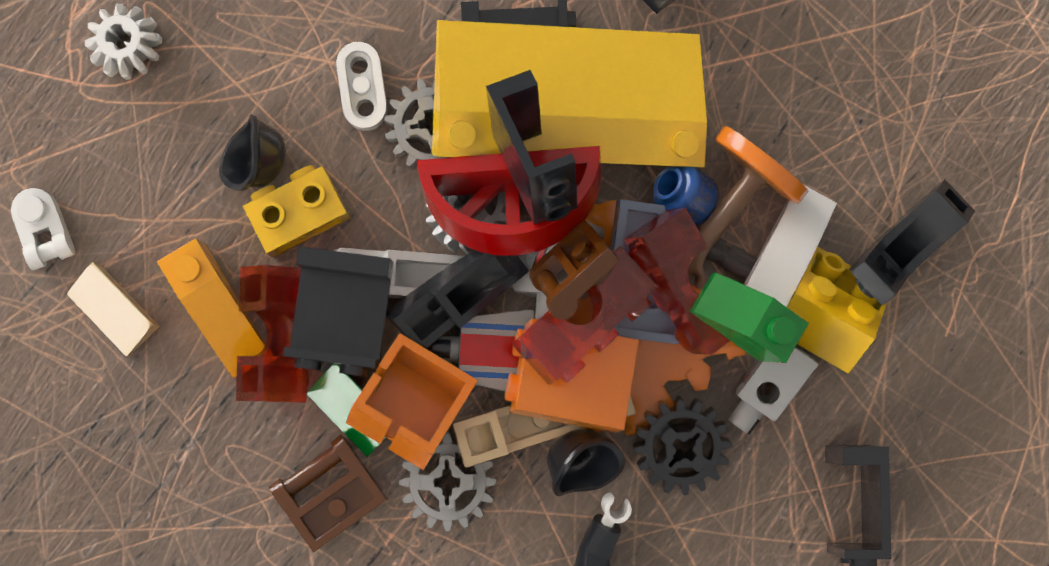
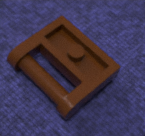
[529,219,620,320]
[269,434,388,553]

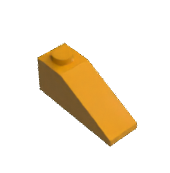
[157,238,272,378]

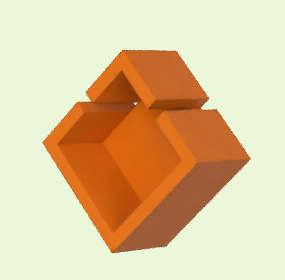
[346,333,478,470]

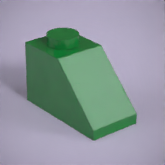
[690,273,809,363]

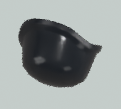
[219,114,286,191]
[547,429,625,496]

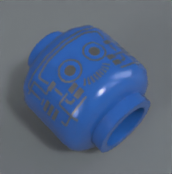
[653,166,719,227]

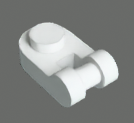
[11,188,75,271]

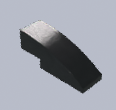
[387,250,529,348]

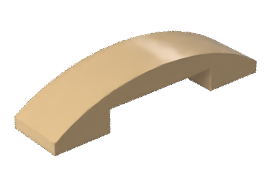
[452,396,636,468]

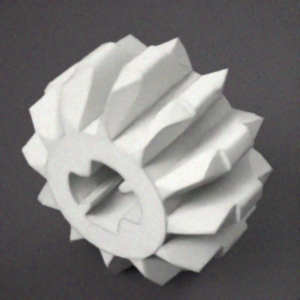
[84,3,162,80]

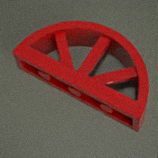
[417,146,601,256]

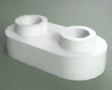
[336,42,388,131]

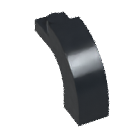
[849,179,975,306]

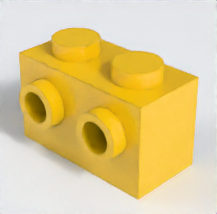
[243,165,351,258]

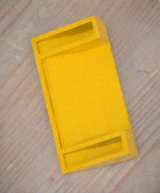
[432,20,707,167]

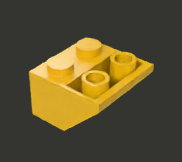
[787,246,887,374]

